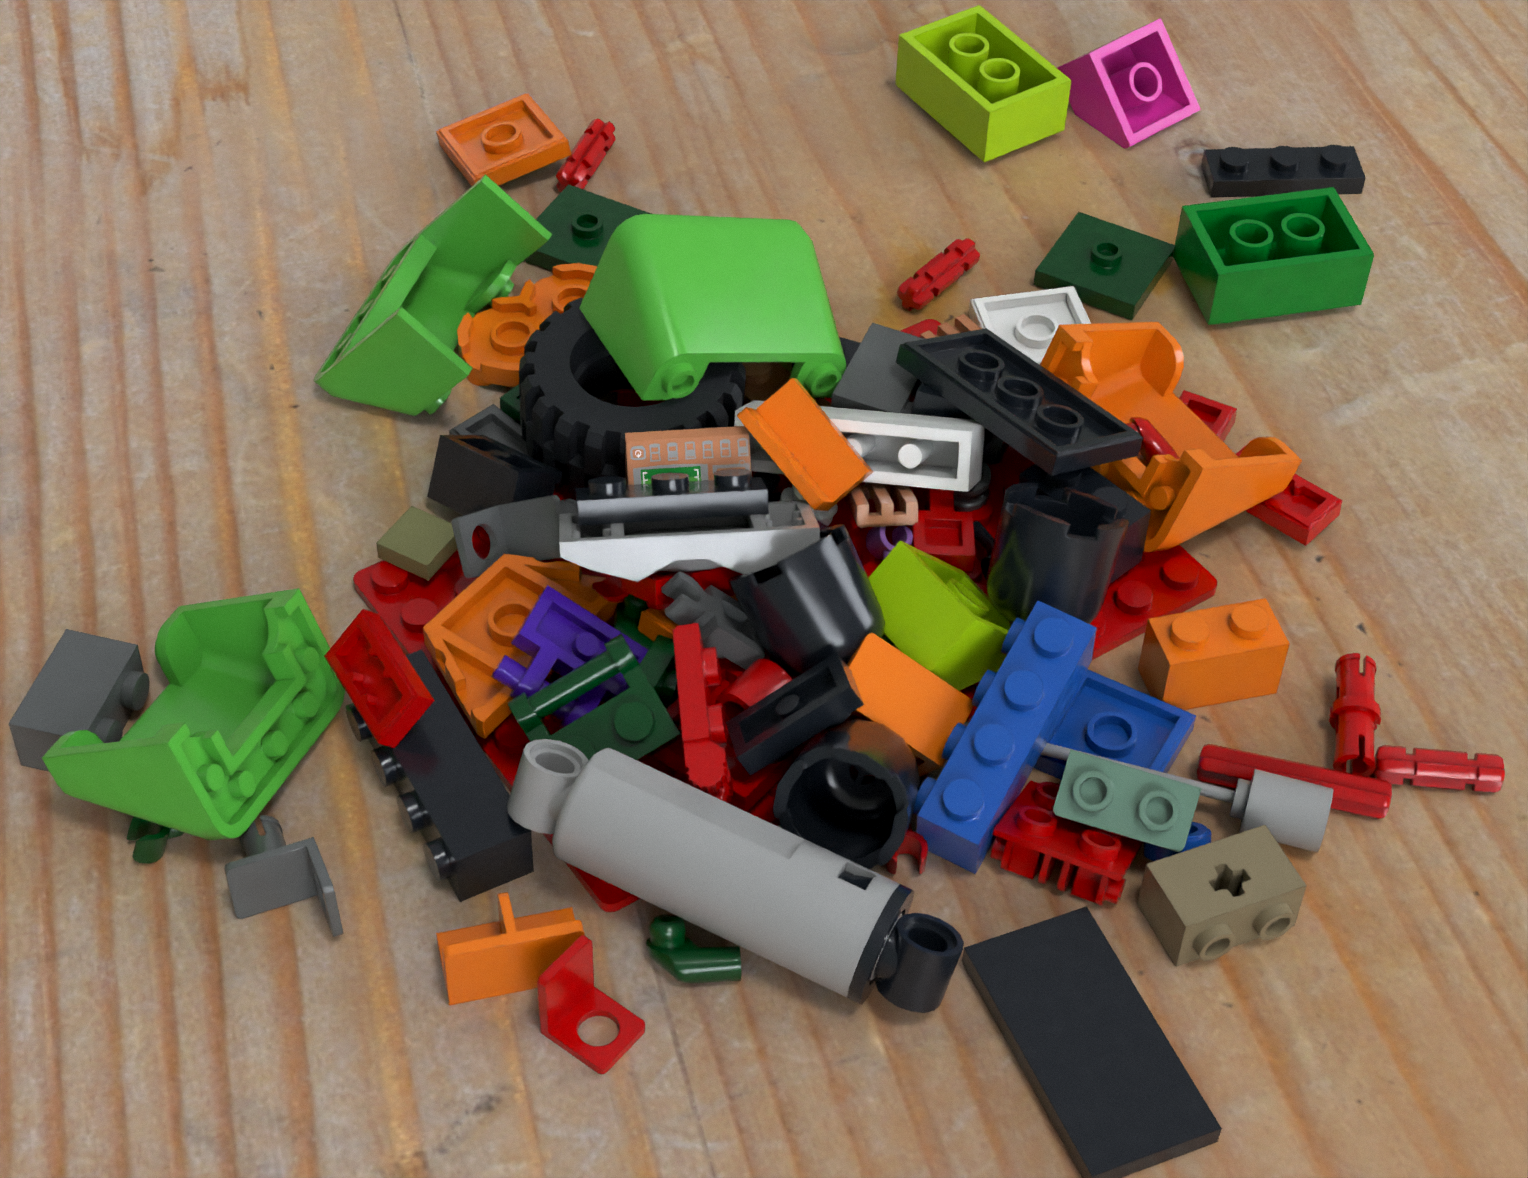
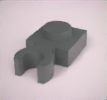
[661,572,766,670]

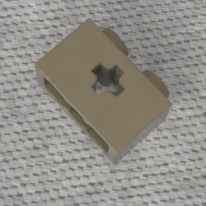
[1137,825,1307,967]

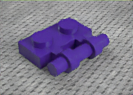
[491,585,648,729]

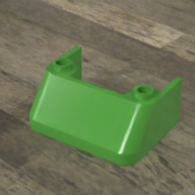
[314,174,552,416]

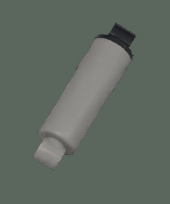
[507,739,964,1013]

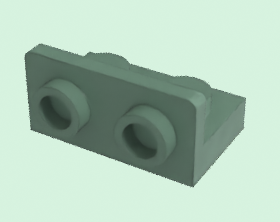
[1053,749,1202,852]

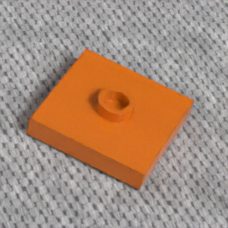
[436,93,572,186]

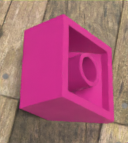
[1057,18,1201,149]

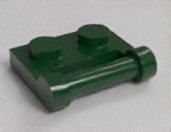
[507,634,682,762]

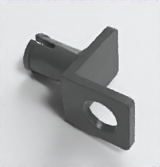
[452,495,576,578]
[224,815,343,937]

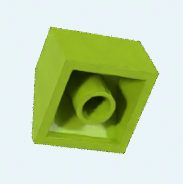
[868,540,1013,691]

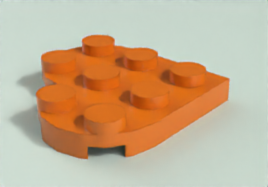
[457,263,617,392]

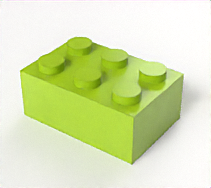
[895,5,1071,162]

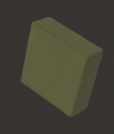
[376,506,457,581]

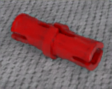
[1329,653,1381,777]

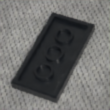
[896,328,1143,476]
[962,906,1222,1178]

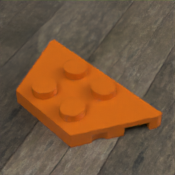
[423,554,623,739]

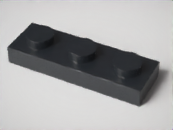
[1201,145,1366,198]
[575,469,769,526]

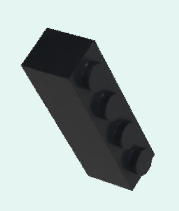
[346,649,534,902]

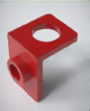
[537,935,645,1074]

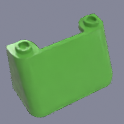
[579,214,846,400]
[42,588,345,840]

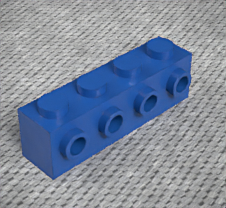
[914,601,1097,874]

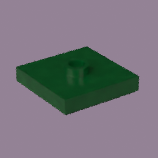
[524,184,652,271]
[1033,212,1175,320]

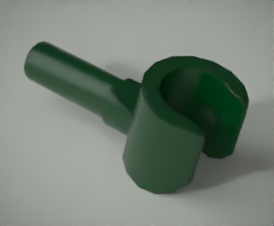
[127,817,184,864]

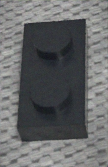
[726,652,864,776]

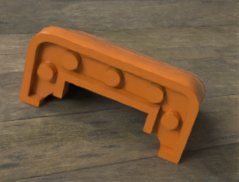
[1040,322,1302,552]

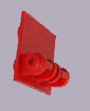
[990,780,1144,906]

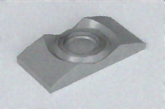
[559,500,820,582]

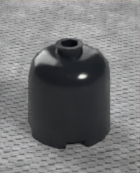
[986,482,1129,624]
[728,524,885,680]
[773,719,921,869]

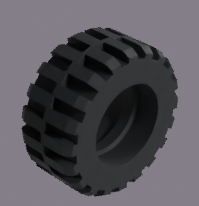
[519,297,746,496]

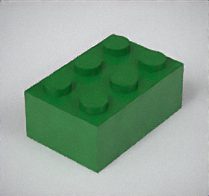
[1173,187,1374,325]

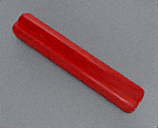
[1197,744,1392,819]

